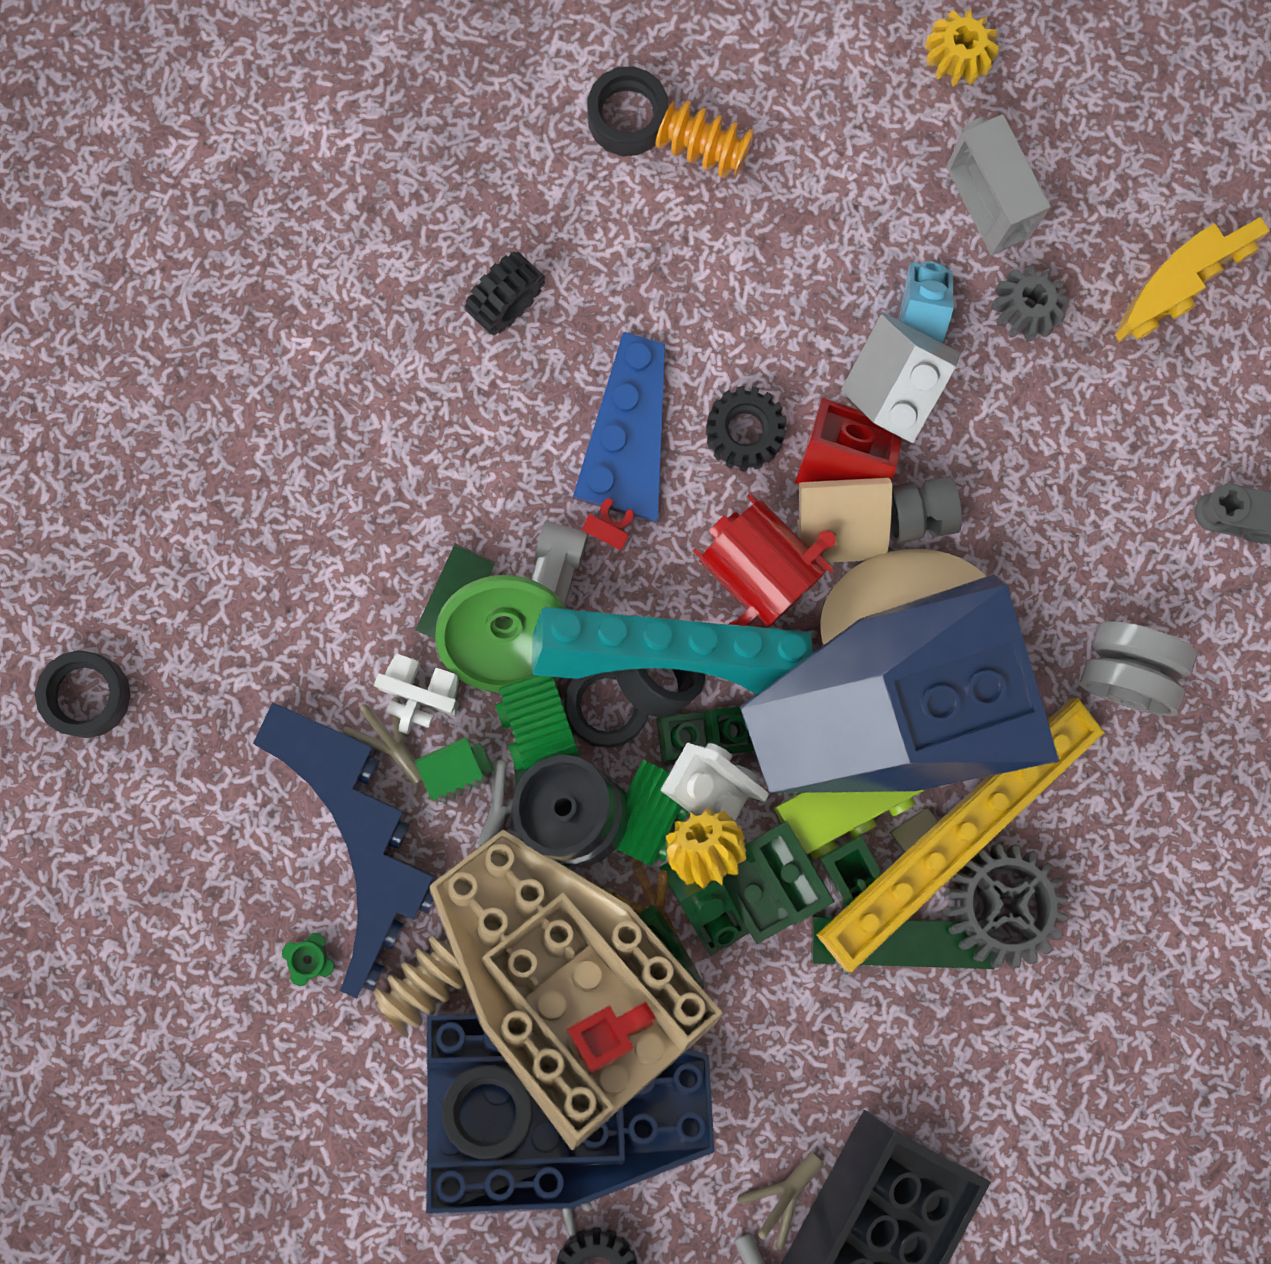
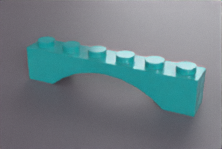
[532,607,813,694]

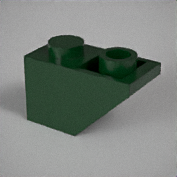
[659,862,749,956]

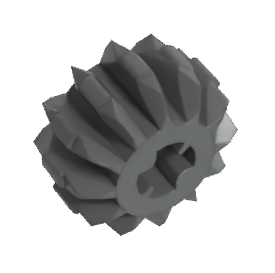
[991,264,1069,342]

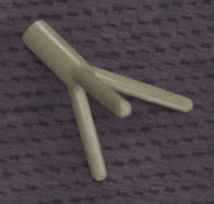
[342,697,422,786]
[737,1152,824,1250]

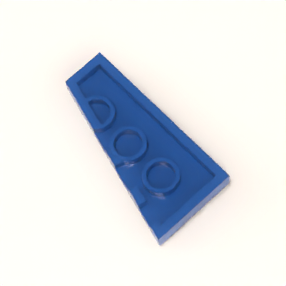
[573,332,665,523]

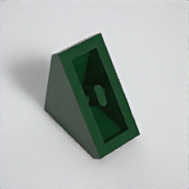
[820,835,882,909]

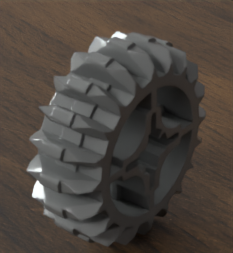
[943,844,1069,969]

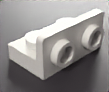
[661,743,769,821]

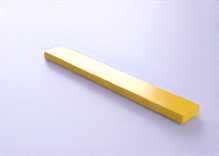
[817,698,1105,973]

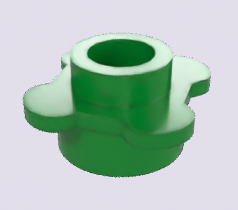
[282,933,335,986]

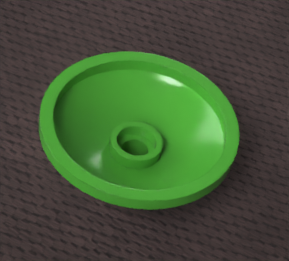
[435,575,567,693]

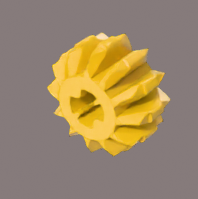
[925,8,999,87]
[666,807,747,889]

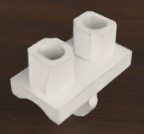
[374,654,459,734]

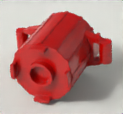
[692,493,838,628]

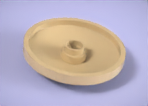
[820,549,987,645]

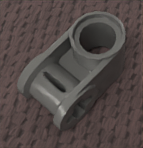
[1194,484,1271,544]

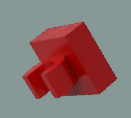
[581,498,635,551]

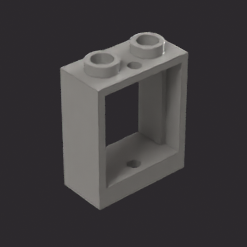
[946,114,1051,256]

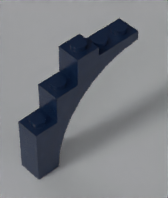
[253,702,438,999]

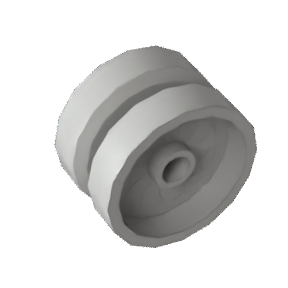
[1079,621,1198,716]

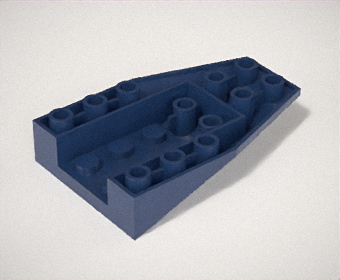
[740,574,1060,793]
[426,1014,715,1218]

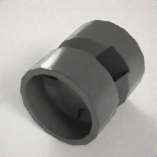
[890,476,962,543]

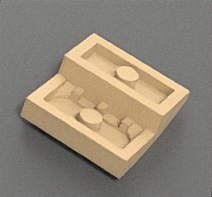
[797,478,892,563]

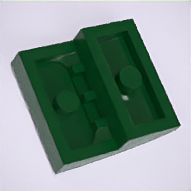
[722,821,835,945]

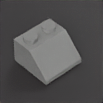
[841,312,961,443]

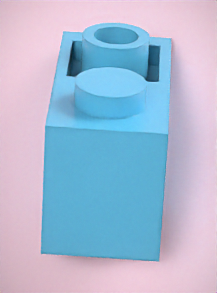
[898,261,954,343]

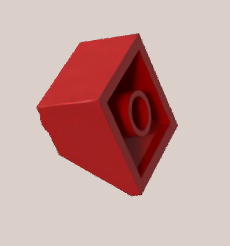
[795,398,902,485]

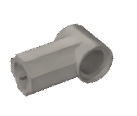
[532,521,589,606]

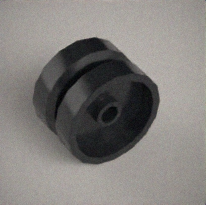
[511,754,629,867]

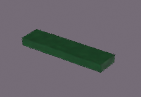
[811,917,995,969]

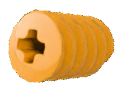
[655,100,754,179]

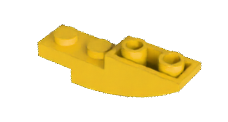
[1115,217,1270,342]

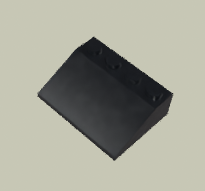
[781,1110,991,1264]

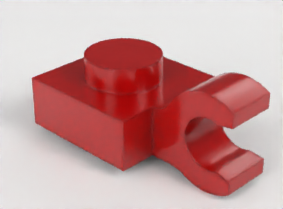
[567,1001,656,1075]

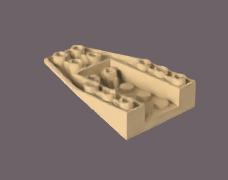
[429,830,723,1151]

